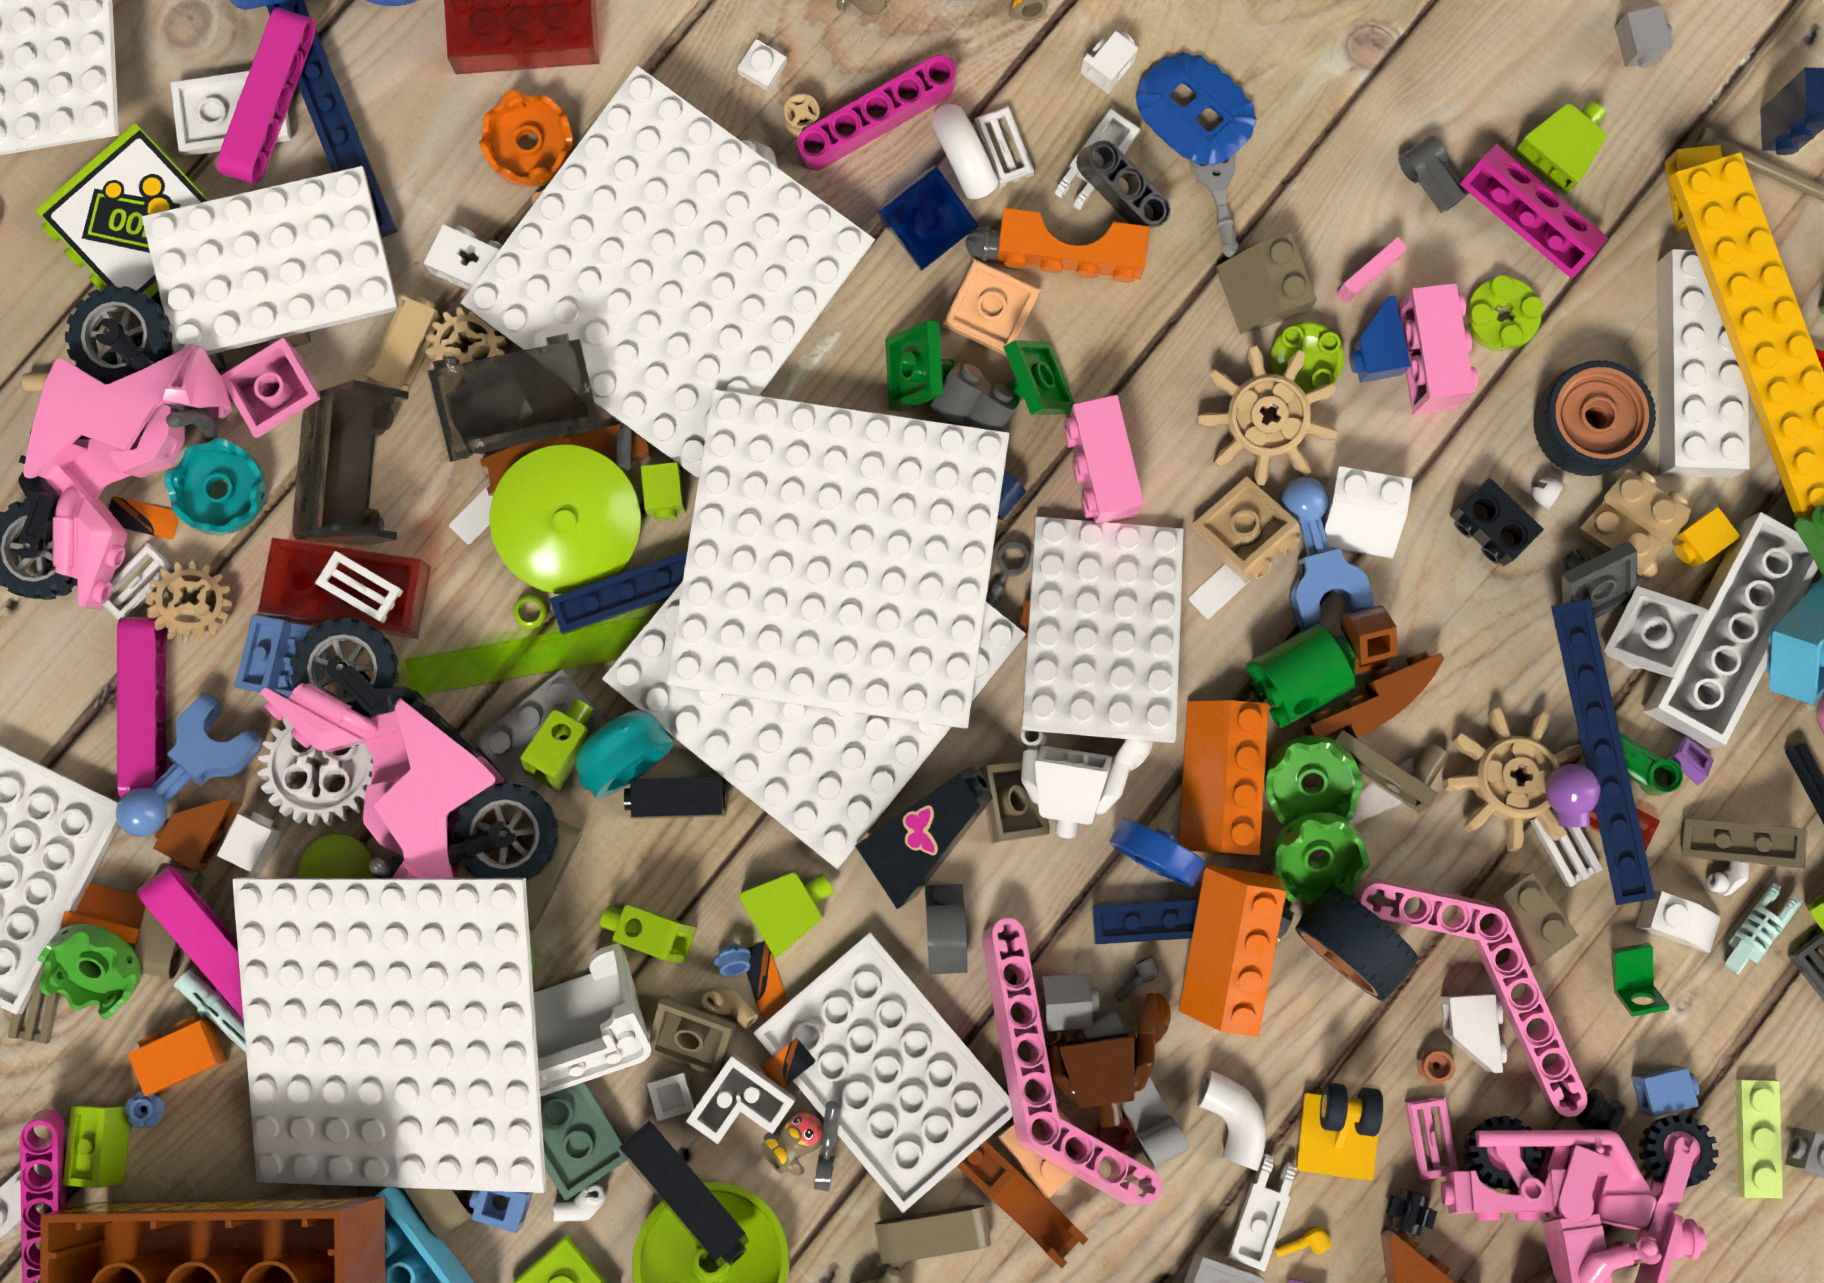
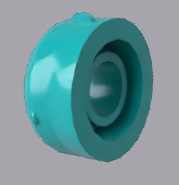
[575,710,674,799]

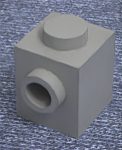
[1615,5,1674,68]
[1042,973,1099,1031]
[1785,1128,1824,1179]

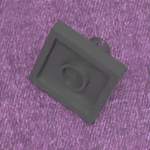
[1562,541,1637,619]

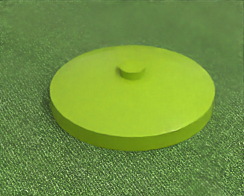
[489,444,641,594]
[632,1182,790,1283]

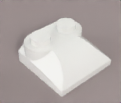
[1604,586,1709,679]

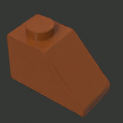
[153,798,242,871]

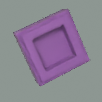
[1669,736,1714,786]

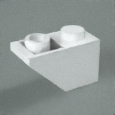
[1440,993,1507,1073]

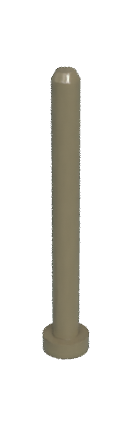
[1693,127,1824,201]

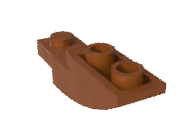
[1303,651,1444,738]

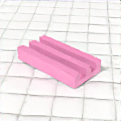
[1337,237,1406,303]
[1405,1096,1458,1180]

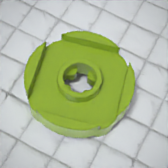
[1466,275,1543,351]

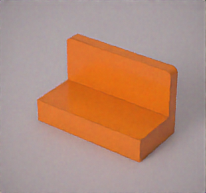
[60,883,146,944]

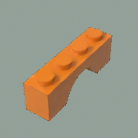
[997,208,1150,283]

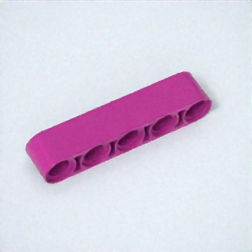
[217,7,316,185]
[797,55,956,171]
[117,616,167,798]
[137,865,244,1020]
[20,1109,66,1283]

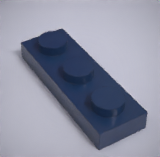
[1092,900,1198,944]

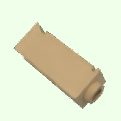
[364,295,443,398]

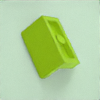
[63,1105,130,1188]

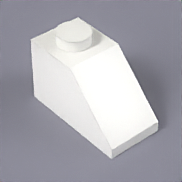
[1635,891,1721,953]

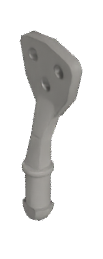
[1189,154,1239,258]

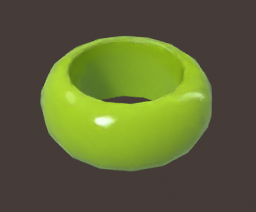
[513,595,548,629]

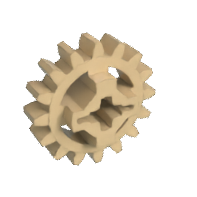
[425,307,508,386]
[146,561,232,643]

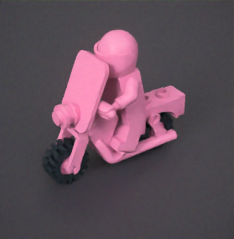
[1441,1114,1719,1283]

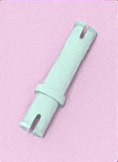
[173,968,246,1053]

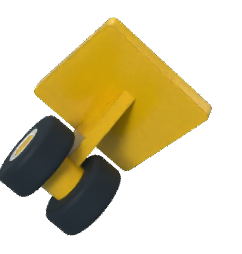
[1296,1083,1383,1181]

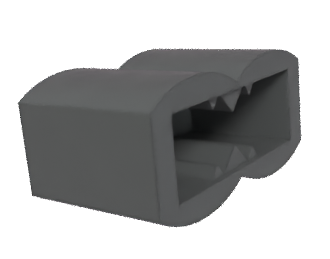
[930,363,1020,432]

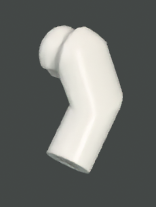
[1707,862,1749,896]

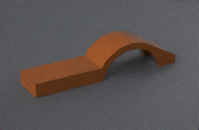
[480,424,651,496]
[957,1140,1089,1268]

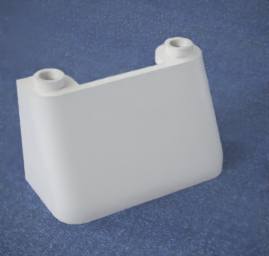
[533,943,651,1097]

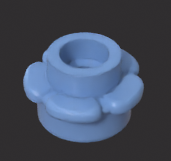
[714,943,751,977]
[125,1090,164,1128]

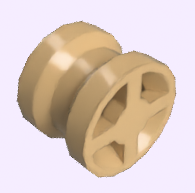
[784,94,820,138]

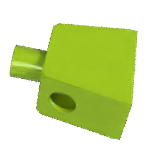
[1515,101,1607,194]
[520,699,594,792]
[738,872,835,958]
[600,904,697,963]

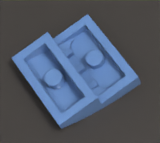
[234,615,328,697]

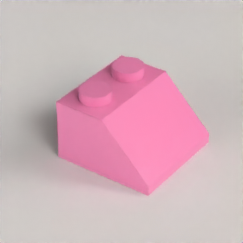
[221,337,321,438]

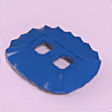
[1135,52,1257,165]

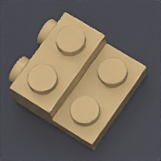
[1579,469,1691,576]
[1192,476,1301,583]

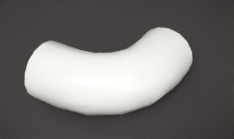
[931,104,998,199]
[1197,1070,1267,1171]

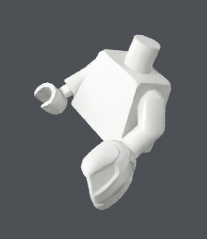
[1021,730,1153,839]

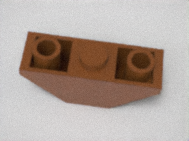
[1381,1228,1467,1283]

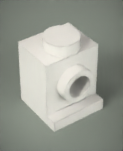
[1080,31,1139,94]

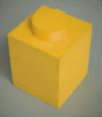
[1672,507,1741,568]

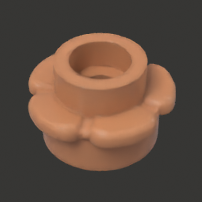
[1417,1047,1455,1085]

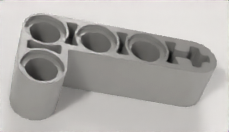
[1081,1010,1189,1168]

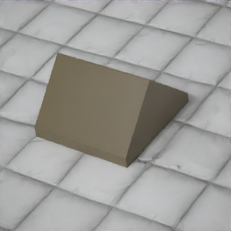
[979,762,1049,844]
[649,996,738,1078]

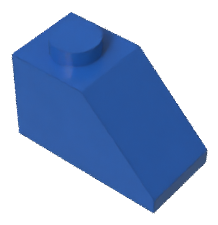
[1349,295,1411,383]

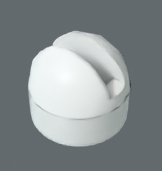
[1532,477,1565,510]

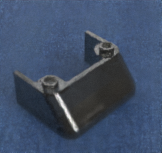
[292,380,409,545]

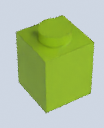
[640,462,686,521]

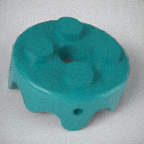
[164,438,267,535]

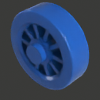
[1109,818,1206,888]

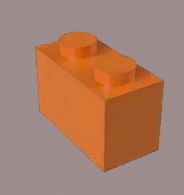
[127,1016,228,1097]

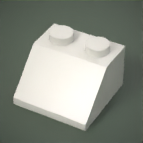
[1322,466,1413,559]

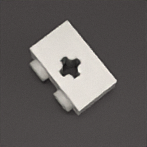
[424,224,503,291]

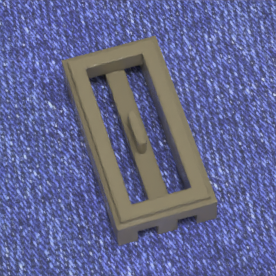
[8,970,60,1044]

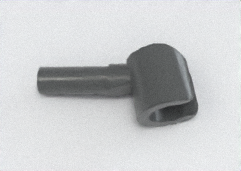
[1114,956,1159,1002]

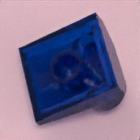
[877,166,979,271]

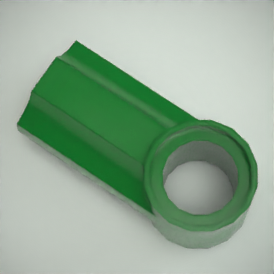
[1620,733,1683,796]

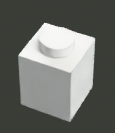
[217,811,282,873]

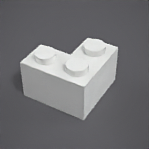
[686,1053,797,1144]

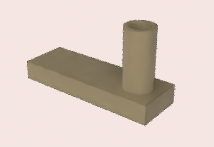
[1332,730,1449,813]
[1682,819,1808,869]

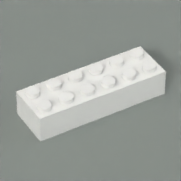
[1657,249,1750,478]
[1643,512,1818,749]

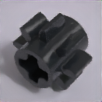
[1386,1188,1438,1236]

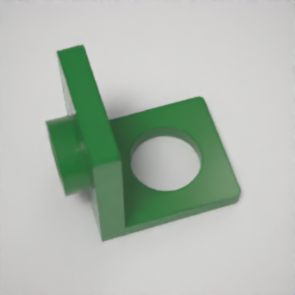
[1613,942,1669,1017]

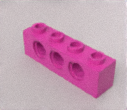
[1460,144,1608,279]

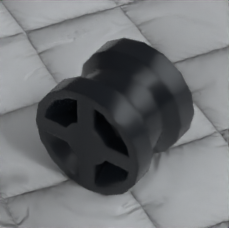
[1577,1089,1625,1132]

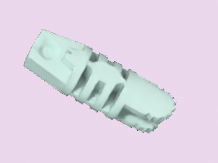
[1725,882,1804,975]

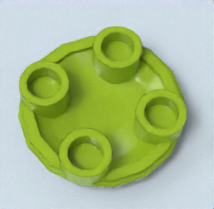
[1271,322,1344,393]
[298,833,374,878]

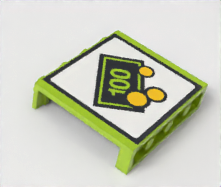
[35,123,209,319]

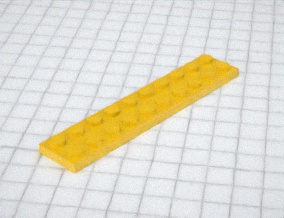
[1669,152,1824,521]

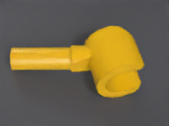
[1275,1227,1332,1258]

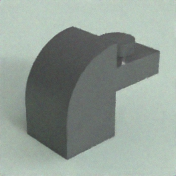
[925,884,968,975]

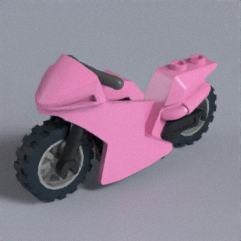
[0,285,233,610]
[260,618,559,881]

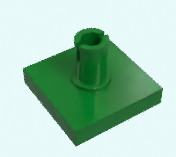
[885,320,956,412]
[1003,340,1075,415]

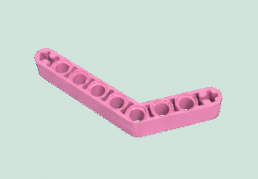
[1353,877,1588,1117]
[982,918,1162,1206]

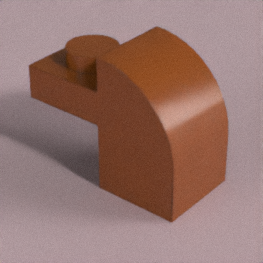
[1340,605,1398,674]

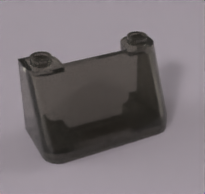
[427,333,600,462]

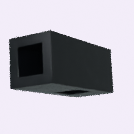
[624,777,725,819]

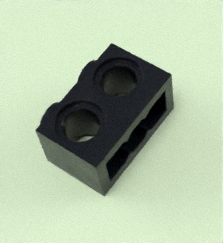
[1450,477,1544,567]

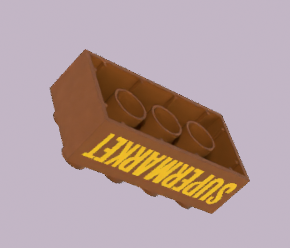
[40,1197,386,1283]

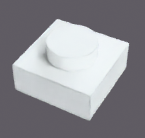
[737,39,787,92]
[647,1072,695,1122]

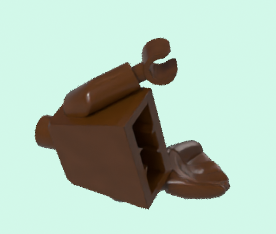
[1043,992,1171,1127]

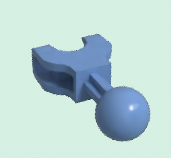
[1280,477,1374,631]
[116,694,263,837]

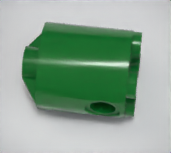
[1245,623,1356,729]

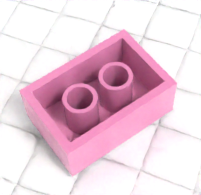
[1398,283,1478,415]
[1063,395,1144,525]

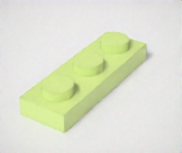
[1736,1079,1783,1199]

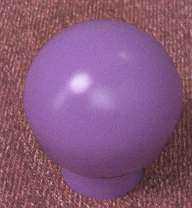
[1545,764,1601,827]

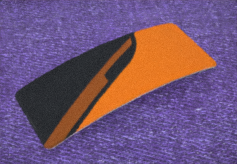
[761,1038,816,1088]

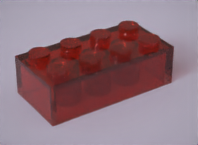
[444,0,600,75]
[258,537,431,639]

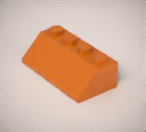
[1178,700,1269,857]
[1178,865,1286,1037]

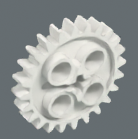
[258,718,373,827]

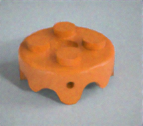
[479,90,574,187]

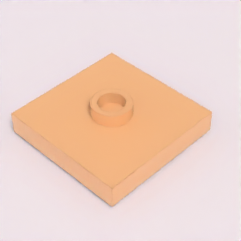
[943,259,1041,356]

